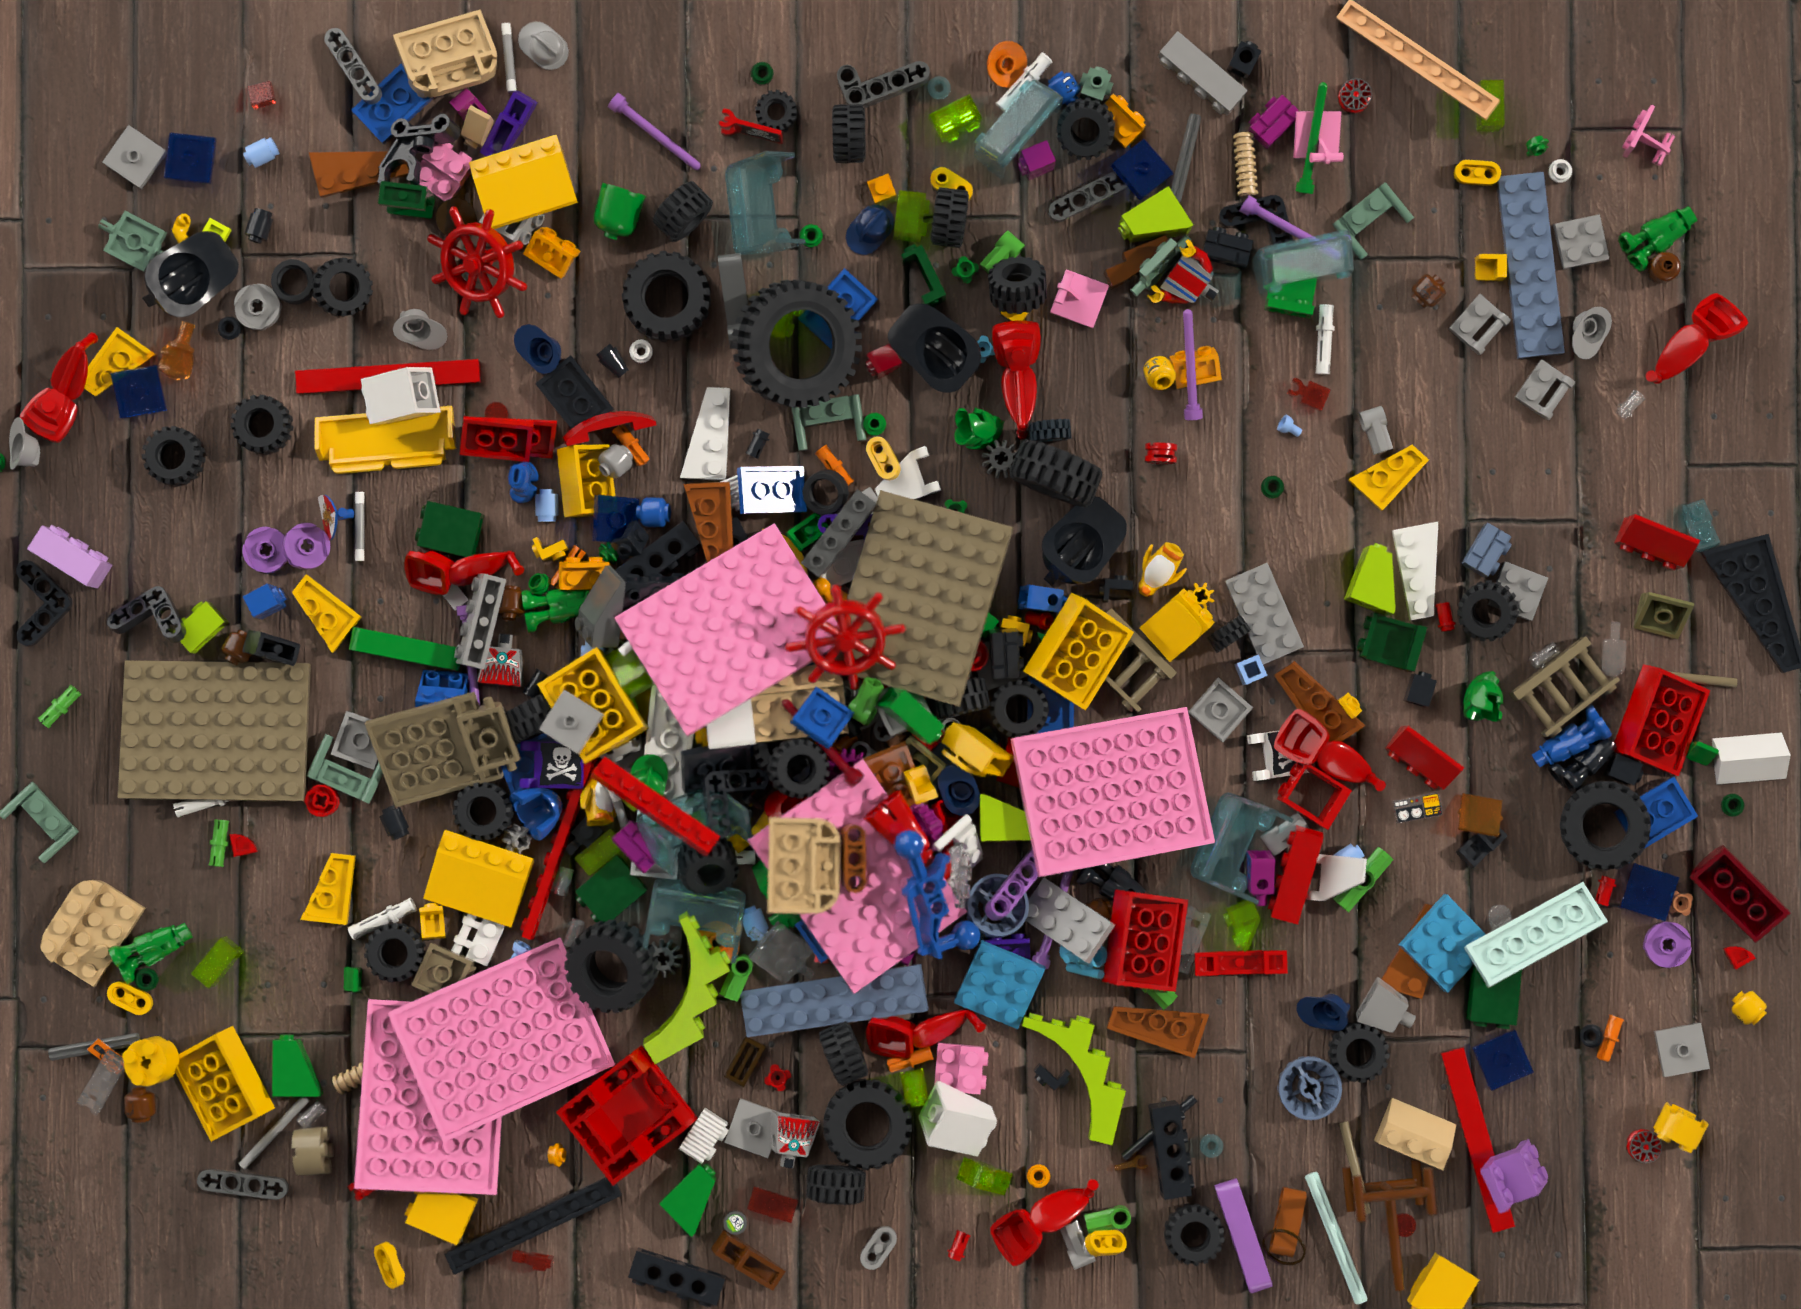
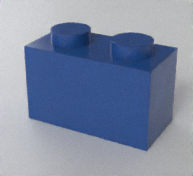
[243,584,287,620]

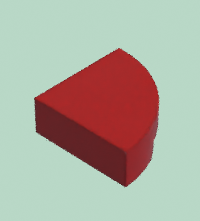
[229,834,258,857]
[1723,946,1756,970]

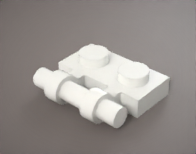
[451,914,506,966]

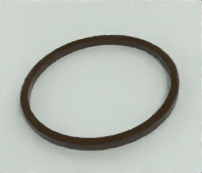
[1262,1229,1306,1265]

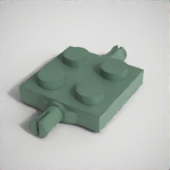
[98,211,167,273]
[1130,234,1191,297]

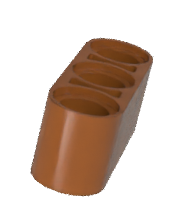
[841,824,866,893]
[1269,1187,1306,1258]

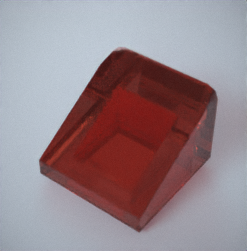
[248,81,276,109]

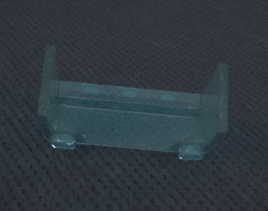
[974,79,1063,179]
[725,151,805,255]
[1252,230,1354,295]
[636,791,752,876]
[1191,792,1294,905]
[643,878,746,964]

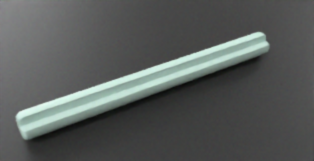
[1305,1172,1368,1304]

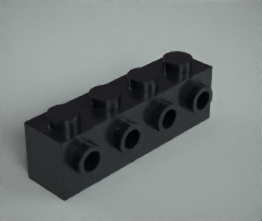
[621,573,685,611]

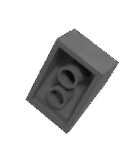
[575,565,626,648]

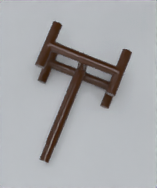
[1342,1159,1437,1291]

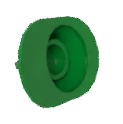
[630,754,668,796]

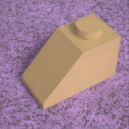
[461,105,495,149]

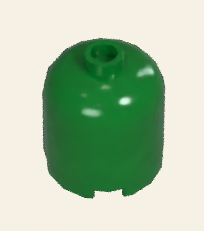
[594,183,646,240]

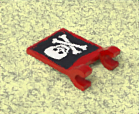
[719,109,783,144]

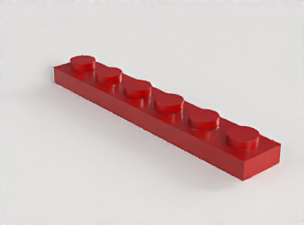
[590,757,721,857]

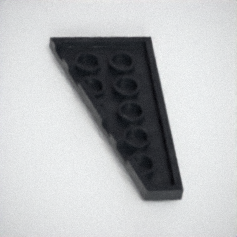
[1700,533,1801,673]

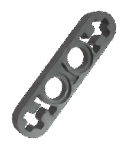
[324,28,382,104]
[1048,169,1131,222]
[197,1169,289,1200]

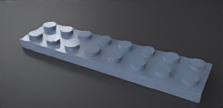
[1497,172,1565,359]
[740,964,928,1037]

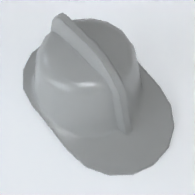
[518,22,569,70]
[1572,307,1612,359]
[393,309,447,350]
[9,417,40,470]

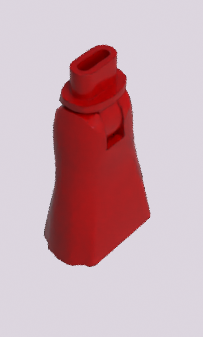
[864,790,935,869]

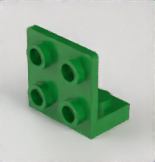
[1264,265,1318,319]

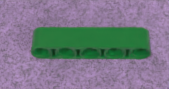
[349,627,461,671]

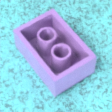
[27,525,113,588]

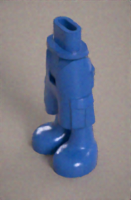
[508,461,539,503]
[1531,704,1612,767]

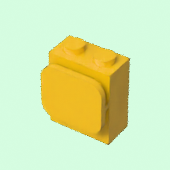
[1140,588,1215,662]
[941,722,1014,777]
[404,1191,478,1245]
[1407,1252,1479,1309]

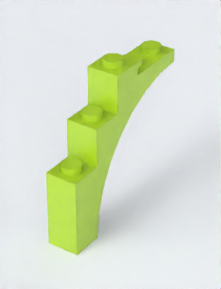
[643,911,731,1064]
[1022,1013,1126,1145]

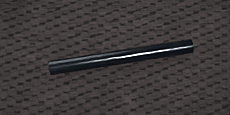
[1121,1095,1198,1161]

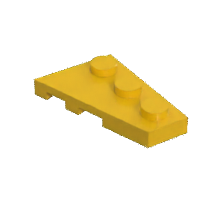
[84,327,156,397]
[1348,445,1429,511]
[292,574,362,653]
[300,853,356,925]

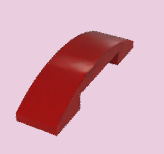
[563,411,657,446]
[1194,950,1288,976]

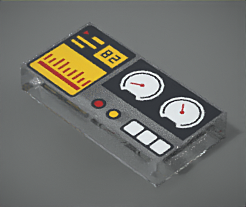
[1392,792,1443,823]

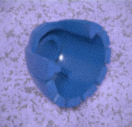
[510,788,562,841]

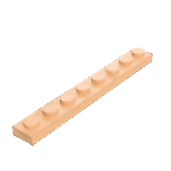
[1336,0,1500,120]

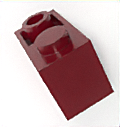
[865,344,902,380]

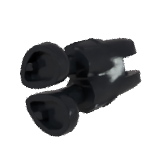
[1548,739,1617,793]
[1076,863,1146,901]

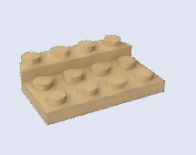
[393,10,497,98]
[751,665,848,744]
[768,817,841,913]
[40,880,146,987]

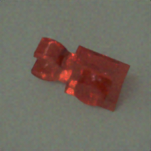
[1287,378,1331,412]
[512,1250,554,1271]

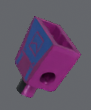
[1246,850,1275,906]

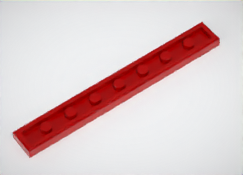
[295,359,481,394]
[1440,1047,1515,1233]

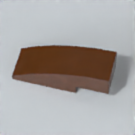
[1104,235,1167,290]
[711,1230,786,1291]

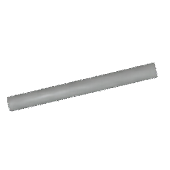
[239,1097,309,1169]

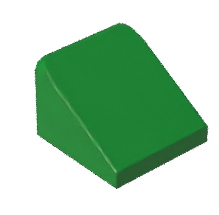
[1686,741,1719,766]
[344,967,362,992]

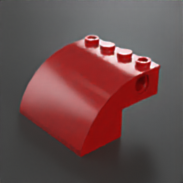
[556,1045,698,1185]

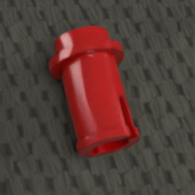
[1435,602,1456,632]
[1025,611,1054,630]
[1595,876,1616,906]
[947,1230,971,1262]

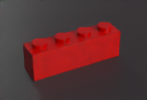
[1268,825,1324,925]

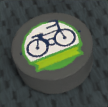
[724,1210,747,1235]

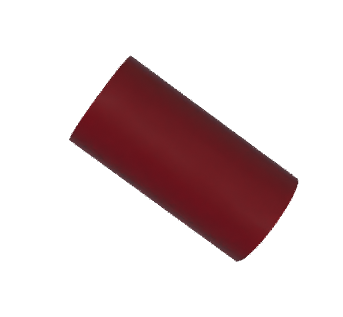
[1690,845,1791,943]

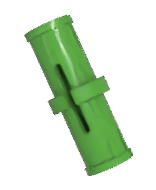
[38,685,81,728]
[209,819,229,867]

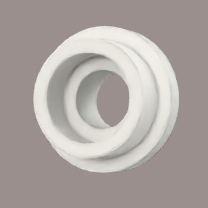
[1549,159,1572,183]
[630,340,653,363]

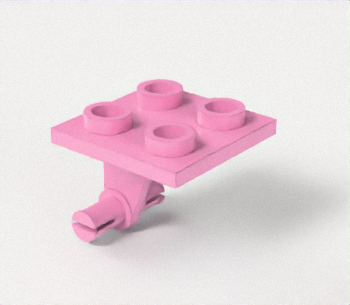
[1622,105,1675,166]
[1293,111,1343,164]
[1050,269,1109,328]

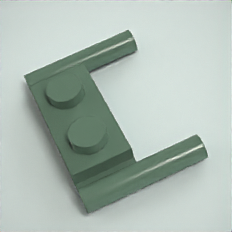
[1332,182,1414,260]
[792,394,867,451]
[306,734,383,804]
[0,781,79,863]

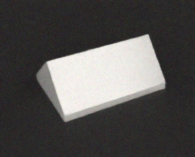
[1712,733,1790,784]

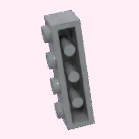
[1158,31,1248,116]
[454,574,506,669]

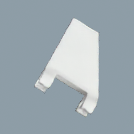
[875,446,941,499]
[1306,854,1367,901]

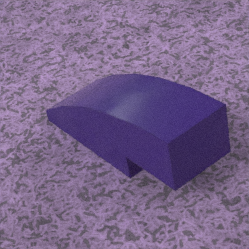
[480,91,538,157]

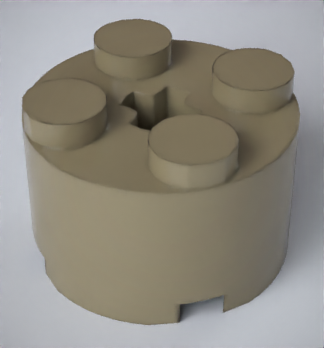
[292,1126,334,1176]

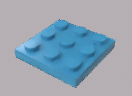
[1398,894,1486,993]
[954,940,1045,1029]

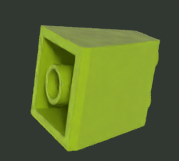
[1118,186,1193,243]
[1344,543,1395,616]
[979,794,1031,841]

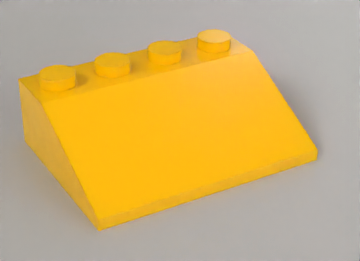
[469,134,578,229]
[1023,593,1134,711]
[537,647,649,763]
[423,830,534,928]
[175,1026,275,1142]

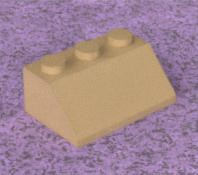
[1374,1097,1456,1170]

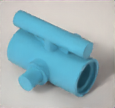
[1059,945,1107,979]

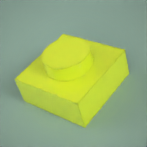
[202,218,232,242]

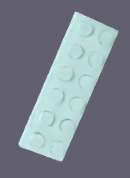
[1464,882,1608,988]

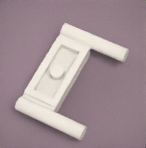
[933,814,983,888]

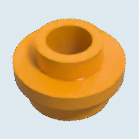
[548,1143,566,1167]
[1027,1164,1050,1188]

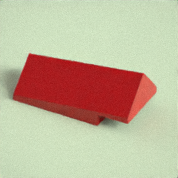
[460,416,557,462]

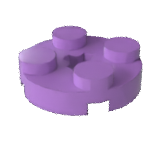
[283,523,330,570]
[242,527,288,573]
[1643,921,1692,968]

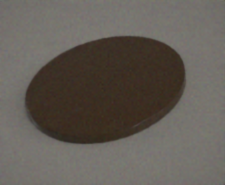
[436,198,476,235]

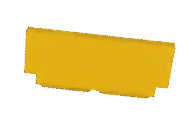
[315,406,456,474]

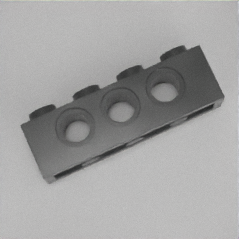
[801,489,877,578]

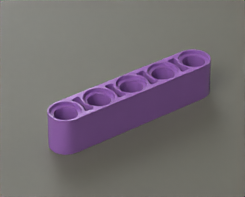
[985,847,1038,920]
[1214,1178,1272,1294]

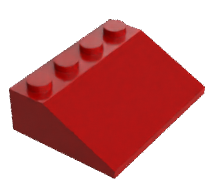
[1614,664,1711,777]
[1102,889,1188,992]

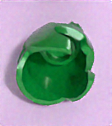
[954,408,1004,449]
[1463,671,1503,722]

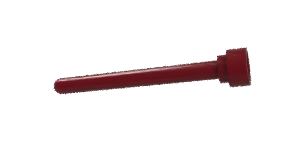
[782,699,865,788]

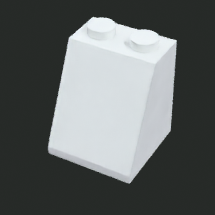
[361,367,441,424]
[705,699,756,749]
[918,1081,997,1157]

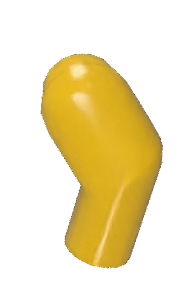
[172,214,191,243]

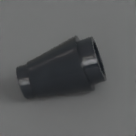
[596,344,629,378]

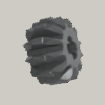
[982,440,1017,479]
[651,938,683,978]

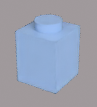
[1234,655,1267,685]

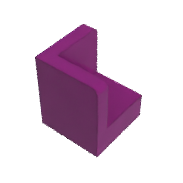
[449,88,488,121]

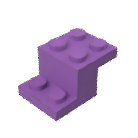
[1480,1139,1548,1214]

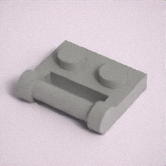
[1449,294,1511,355]
[1514,359,1575,421]

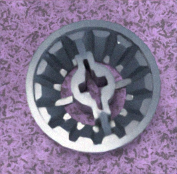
[964,874,1029,938]
[1277,1056,1342,1120]

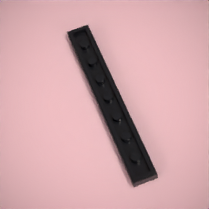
[444,1177,623,1275]

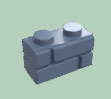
[1461,523,1512,578]

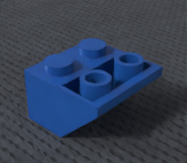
[415,670,469,708]

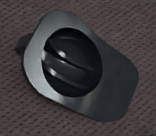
[142,231,239,317]
[888,303,981,393]
[1042,496,1127,586]

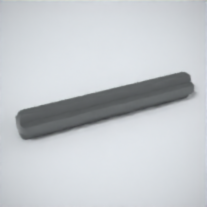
[1171,114,1201,203]
[48,1033,141,1061]

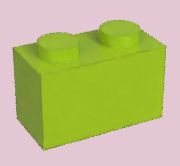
[173,601,229,654]

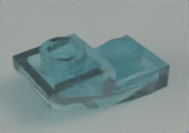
[1682,499,1720,553]

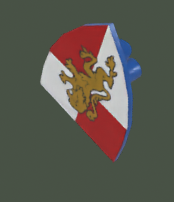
[318,495,354,541]

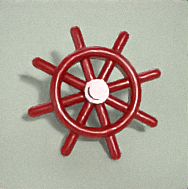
[427,206,527,318]
[785,585,906,691]

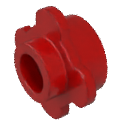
[764,1064,791,1091]

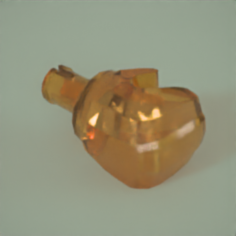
[158,321,195,380]

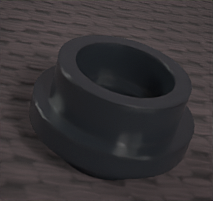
[218,317,241,340]
[1580,1024,1604,1048]

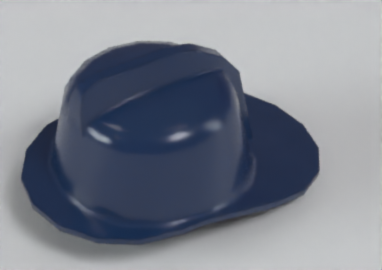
[846,204,895,255]
[514,324,562,374]
[938,765,980,816]
[1296,994,1350,1031]

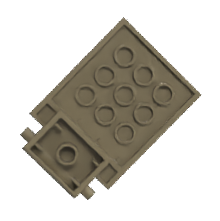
[365,692,521,807]

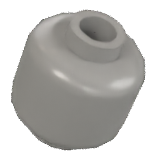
[599,444,633,478]

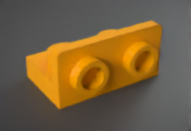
[1105,94,1146,148]
[523,227,580,279]
[1169,346,1222,389]
[559,557,610,590]

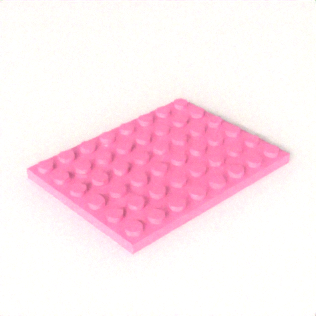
[614,523,837,737]
[1011,707,1215,877]
[747,759,967,994]
[388,937,615,1142]
[354,999,502,1195]

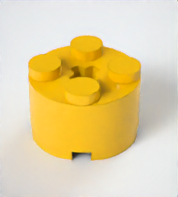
[122,1036,179,1086]
[1653,1102,1709,1153]

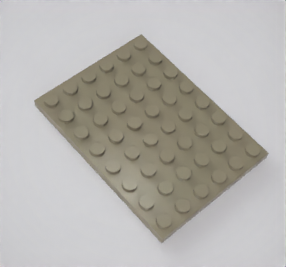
[834,490,1014,707]
[118,660,311,802]

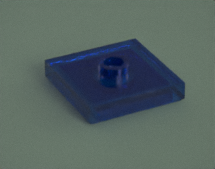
[164,132,217,184]
[1110,139,1174,201]
[111,364,167,418]
[593,495,639,543]
[1620,863,1679,921]
[1472,1029,1534,1091]

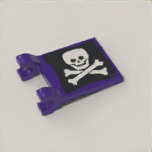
[520,741,584,789]

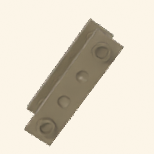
[1104,608,1177,713]
[1509,636,1620,738]

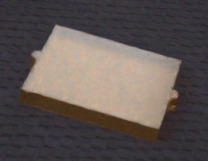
[1458,793,1503,837]

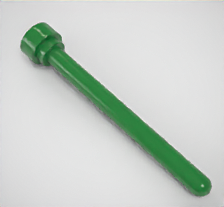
[1295,82,1328,194]

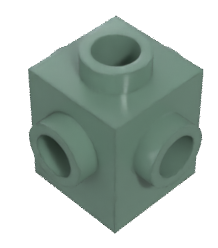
[1079,67,1114,104]

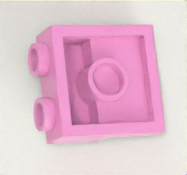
[419,143,472,201]
[934,1042,988,1094]

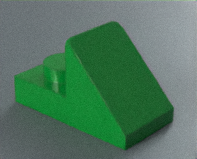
[786,513,829,552]

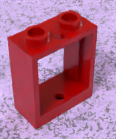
[1277,762,1352,830]

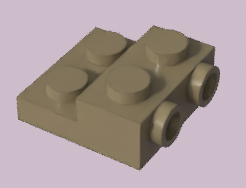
[411,942,477,994]

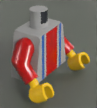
[1147,239,1219,304]

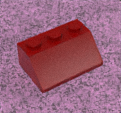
[1615,514,1700,571]
[1385,726,1464,791]

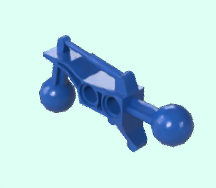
[894,830,980,959]

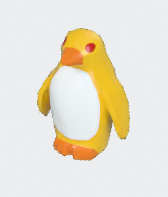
[1138,542,1187,597]
[580,766,617,826]

